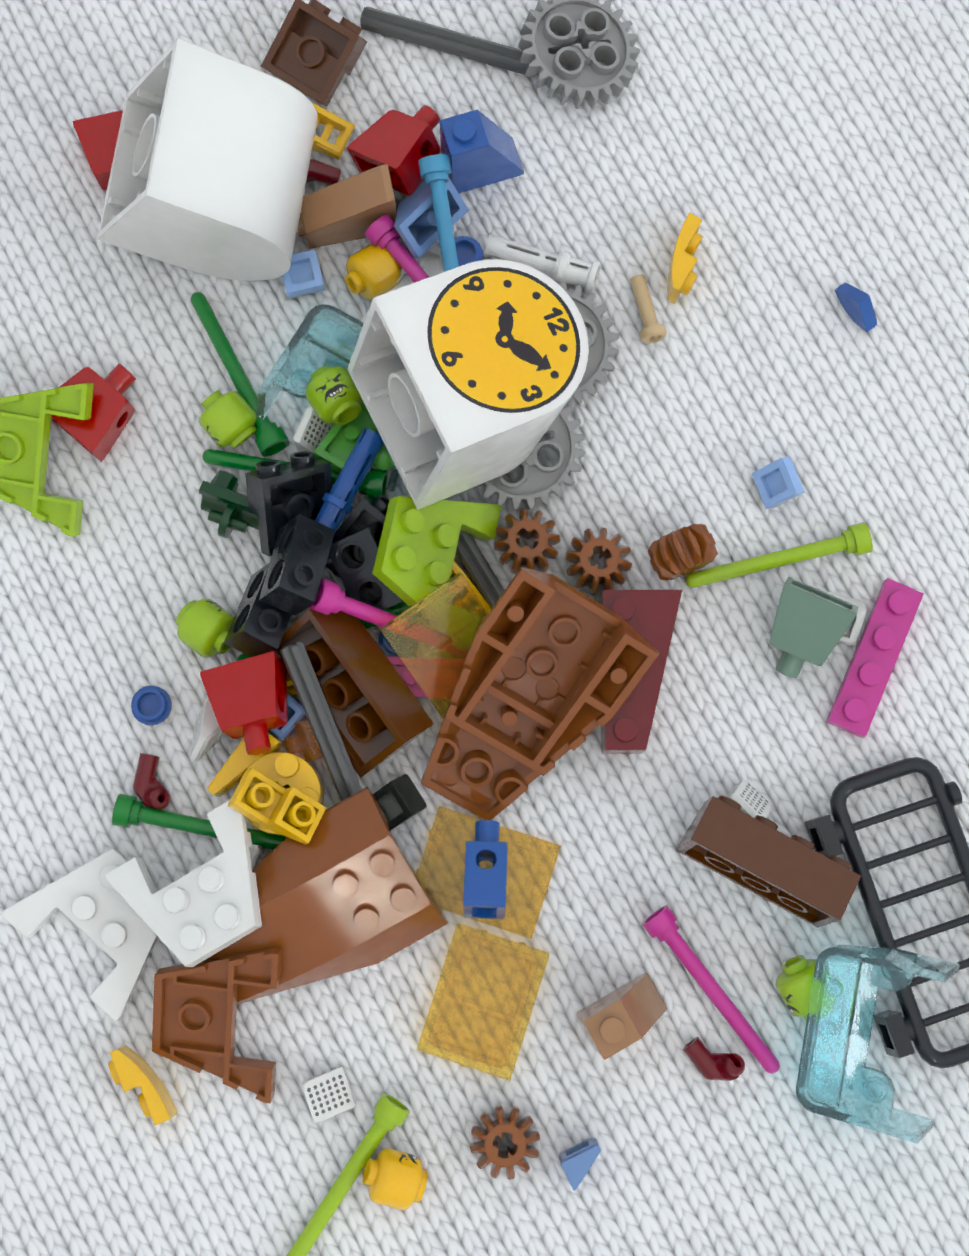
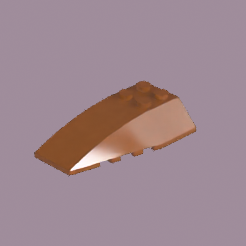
[421,567,659,820]
[206,786,448,1004]

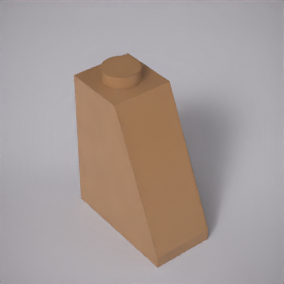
[297,164,398,249]
[576,973,667,1060]

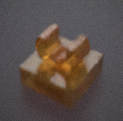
[284,719,324,762]

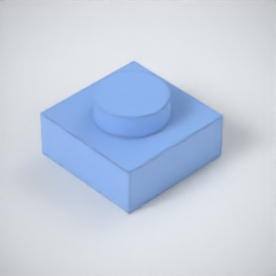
[282,249,325,299]
[752,457,805,509]

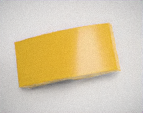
[667,212,703,304]
[227,768,327,845]
[108,1045,177,1126]

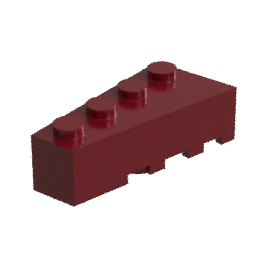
[599,590,682,754]

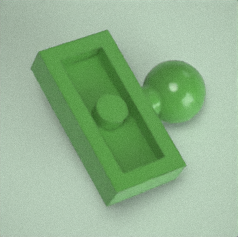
[313,402,395,474]

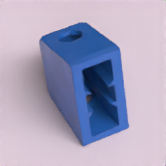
[463,820,508,919]

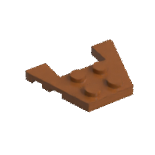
[152,947,282,1103]

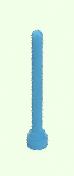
[418,154,459,272]

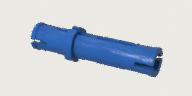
[315,428,384,535]

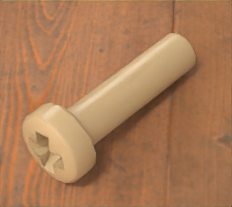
[630,274,667,344]

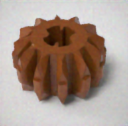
[494,509,560,574]
[648,524,718,581]
[565,528,632,595]
[470,1105,540,1180]

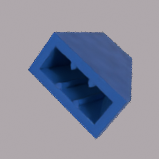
[440,109,524,194]

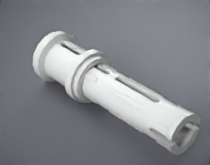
[484,233,601,295]

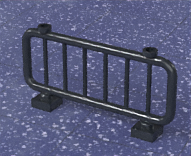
[805,757,969,1069]

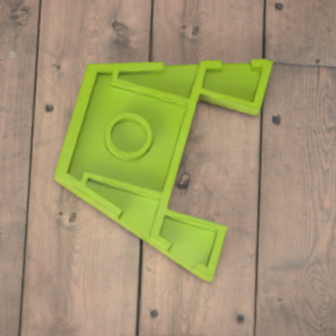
[0,383,94,537]
[372,496,501,651]

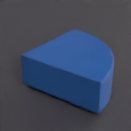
[835,282,877,332]

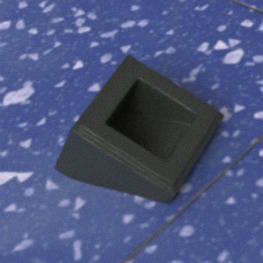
[372,774,427,831]

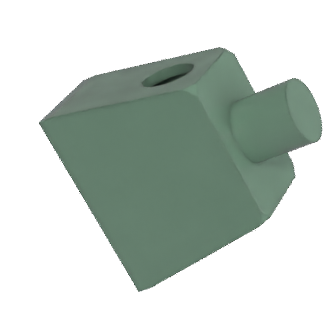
[769,577,858,678]

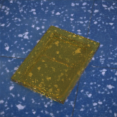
[380,573,488,719]
[416,806,561,939]
[416,922,550,1081]

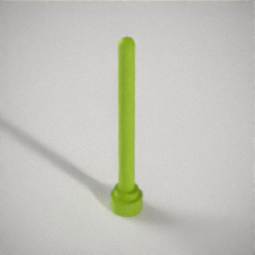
[685,522,873,588]
[286,1093,410,1256]

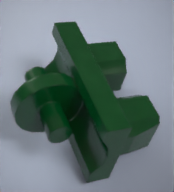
[199,470,259,538]

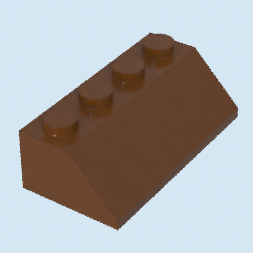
[274,608,434,778]
[675,796,861,928]

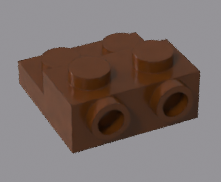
[261,0,368,107]

